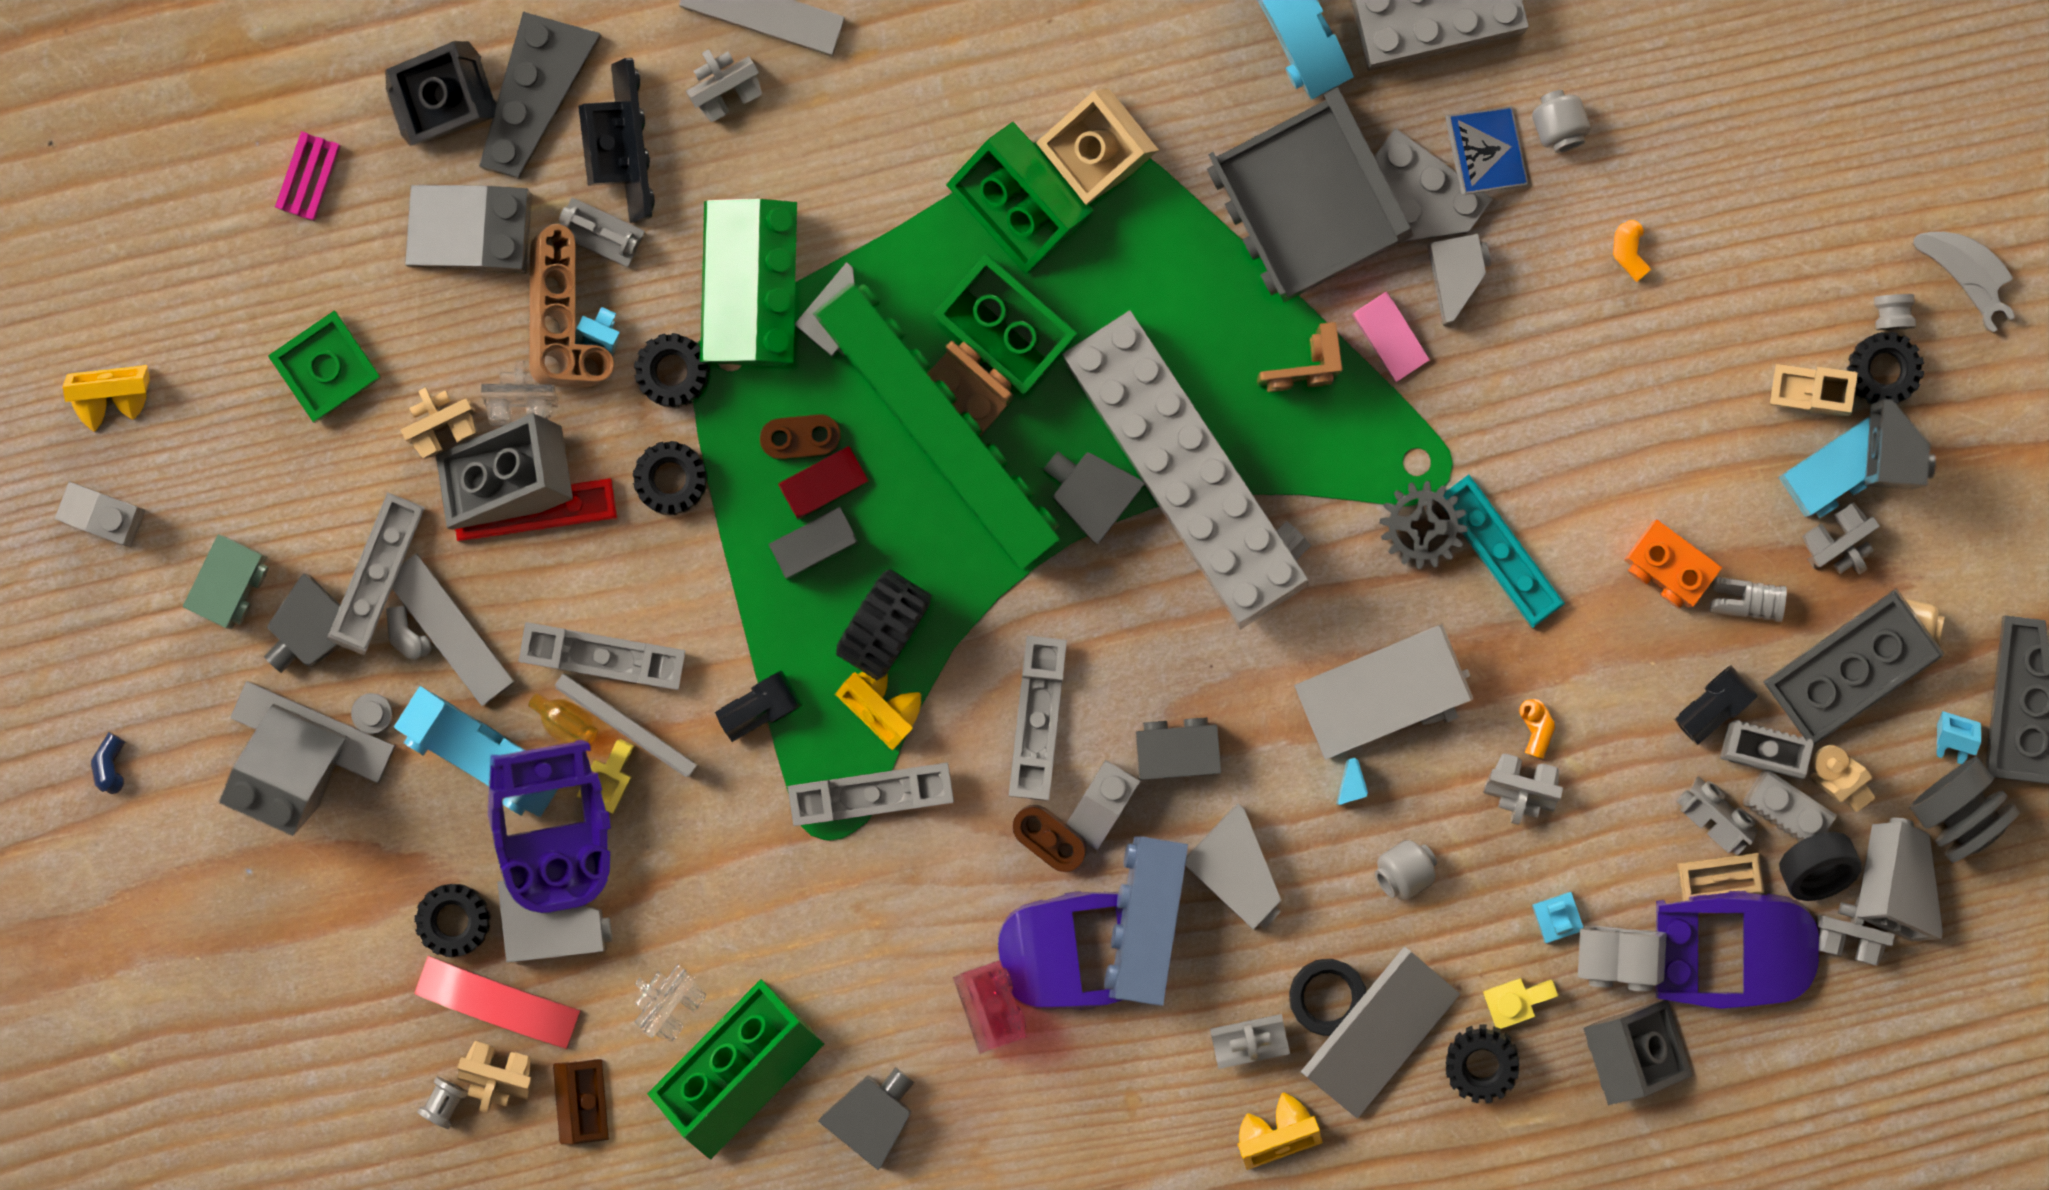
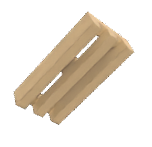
[1677,853,1764,901]

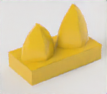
[62,365,150,432]
[835,672,921,751]
[1238,1092,1323,1170]

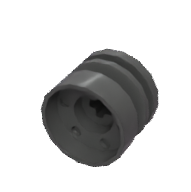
[1909,757,2020,863]

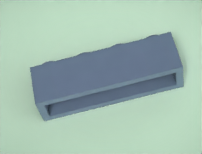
[1105,836,1188,1006]

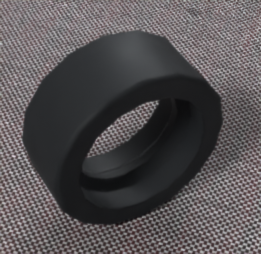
[1779,832,1862,901]
[1289,959,1366,1036]

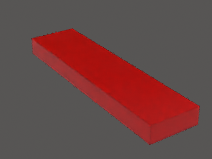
[455,478,618,542]

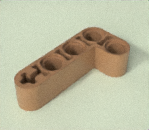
[529,224,614,388]

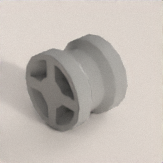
[1874,294,1916,330]

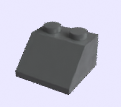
[1865,399,1936,490]
[1583,1000,1693,1105]

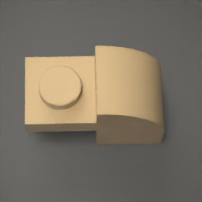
[1770,364,1858,416]

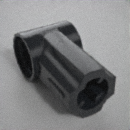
[1674,665,1758,745]
[715,670,802,742]

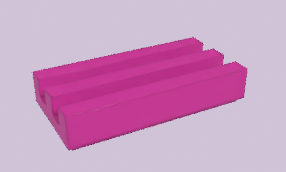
[275,131,341,221]

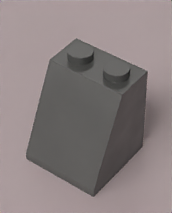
[219,704,347,836]

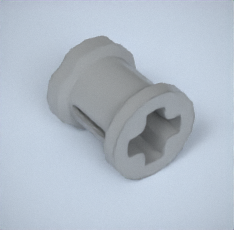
[417,1076,468,1129]

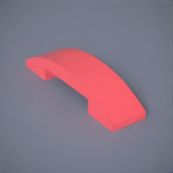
[414,956,581,1049]

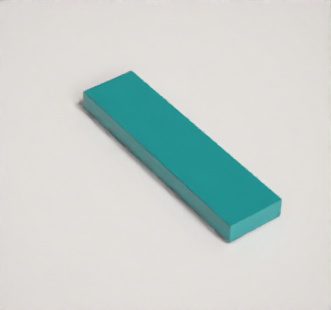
[1438,474,1565,628]

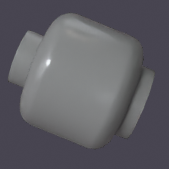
[1532,90,1590,153]
[1375,840,1437,900]

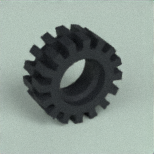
[1847,332,1924,404]
[634,333,710,408]
[633,441,707,515]
[414,884,491,957]
[1446,1024,1519,1103]

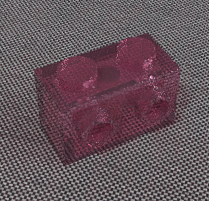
[953,960,1027,1054]

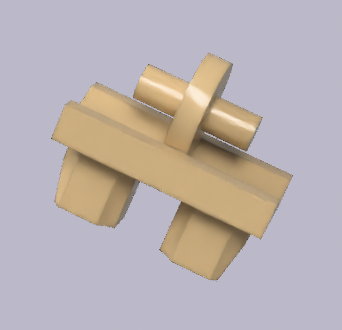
[401,387,477,459]
[1810,745,1875,812]
[457,1041,531,1113]

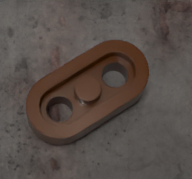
[760,414,841,460]
[1013,805,1087,872]

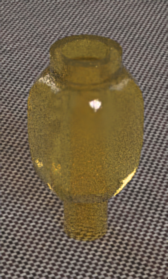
[528,693,599,745]

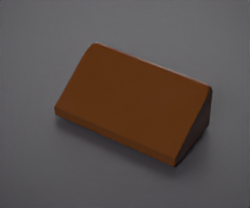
[553,1059,609,1144]

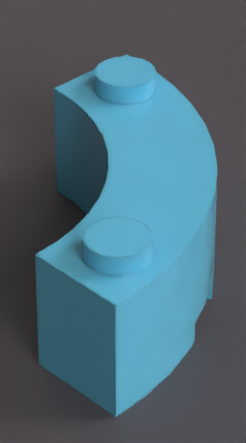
[1257,0,1354,100]
[394,686,558,817]

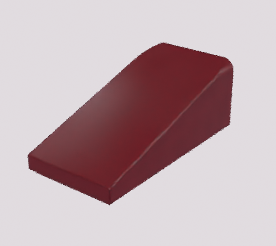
[778,446,868,520]

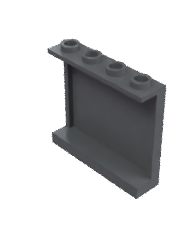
[1207,87,1414,302]

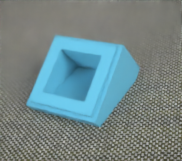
[1336,758,1368,805]

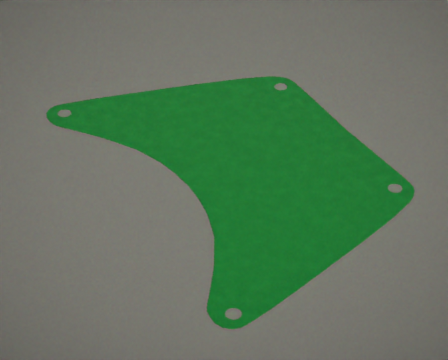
[693,141,1453,841]

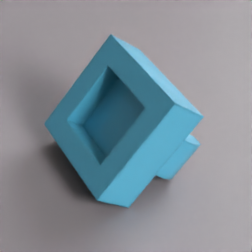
[575,307,620,356]
[1937,711,1981,764]
[1532,892,1584,943]

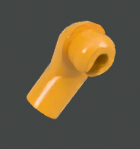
[1613,220,1651,282]
[1519,699,1555,760]

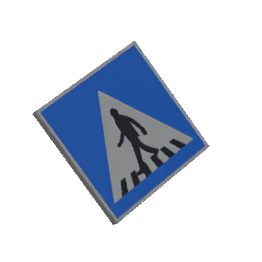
[1445,106,1529,195]

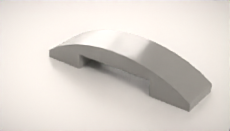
[518,622,685,690]
[1009,636,1067,801]
[788,762,954,826]

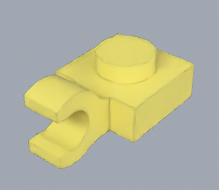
[577,739,634,814]
[1482,978,1558,1029]

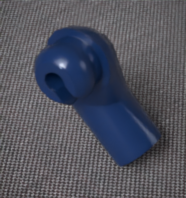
[91,732,126,795]

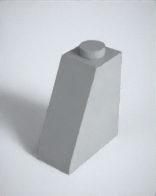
[1185,803,1281,930]
[1856,818,1943,941]
[497,881,613,962]

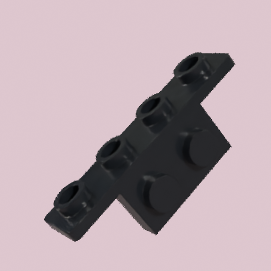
[578,58,655,223]

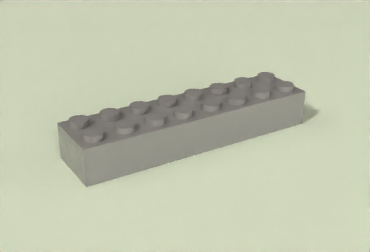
[1062,310,1308,630]

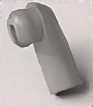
[386,606,431,660]

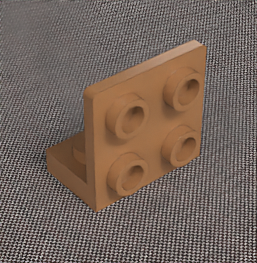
[1257,322,1342,392]
[928,341,1013,437]

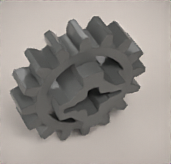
[1379,481,1468,569]

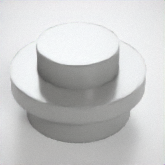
[351,693,392,734]

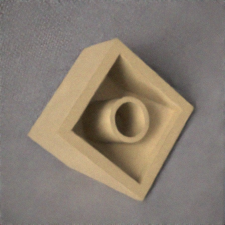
[1036,88,1159,205]

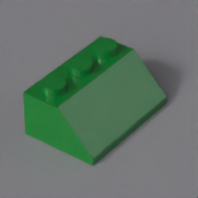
[946,121,1094,274]
[932,253,1079,395]

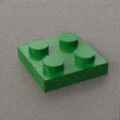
[268,310,381,423]

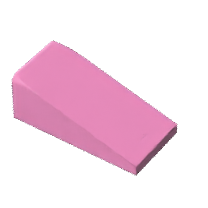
[1351,291,1429,382]

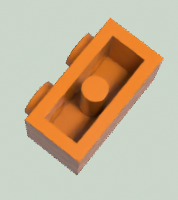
[1624,519,1722,609]

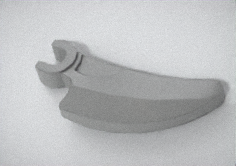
[1913,232,2014,333]

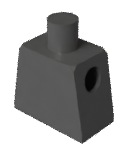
[1043,451,1145,546]
[264,573,341,673]
[818,1067,914,1170]

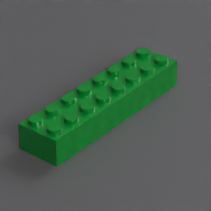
[812,283,1060,570]

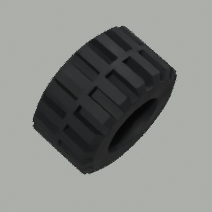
[836,569,931,681]

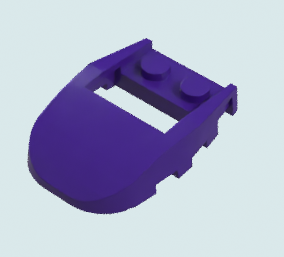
[488,740,611,913]
[998,891,1124,1010]
[1656,891,1819,1009]

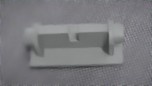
[559,197,645,267]
[1676,776,1758,855]

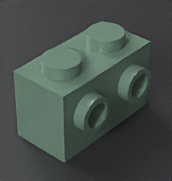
[182,534,269,629]

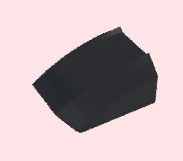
[385,41,497,146]

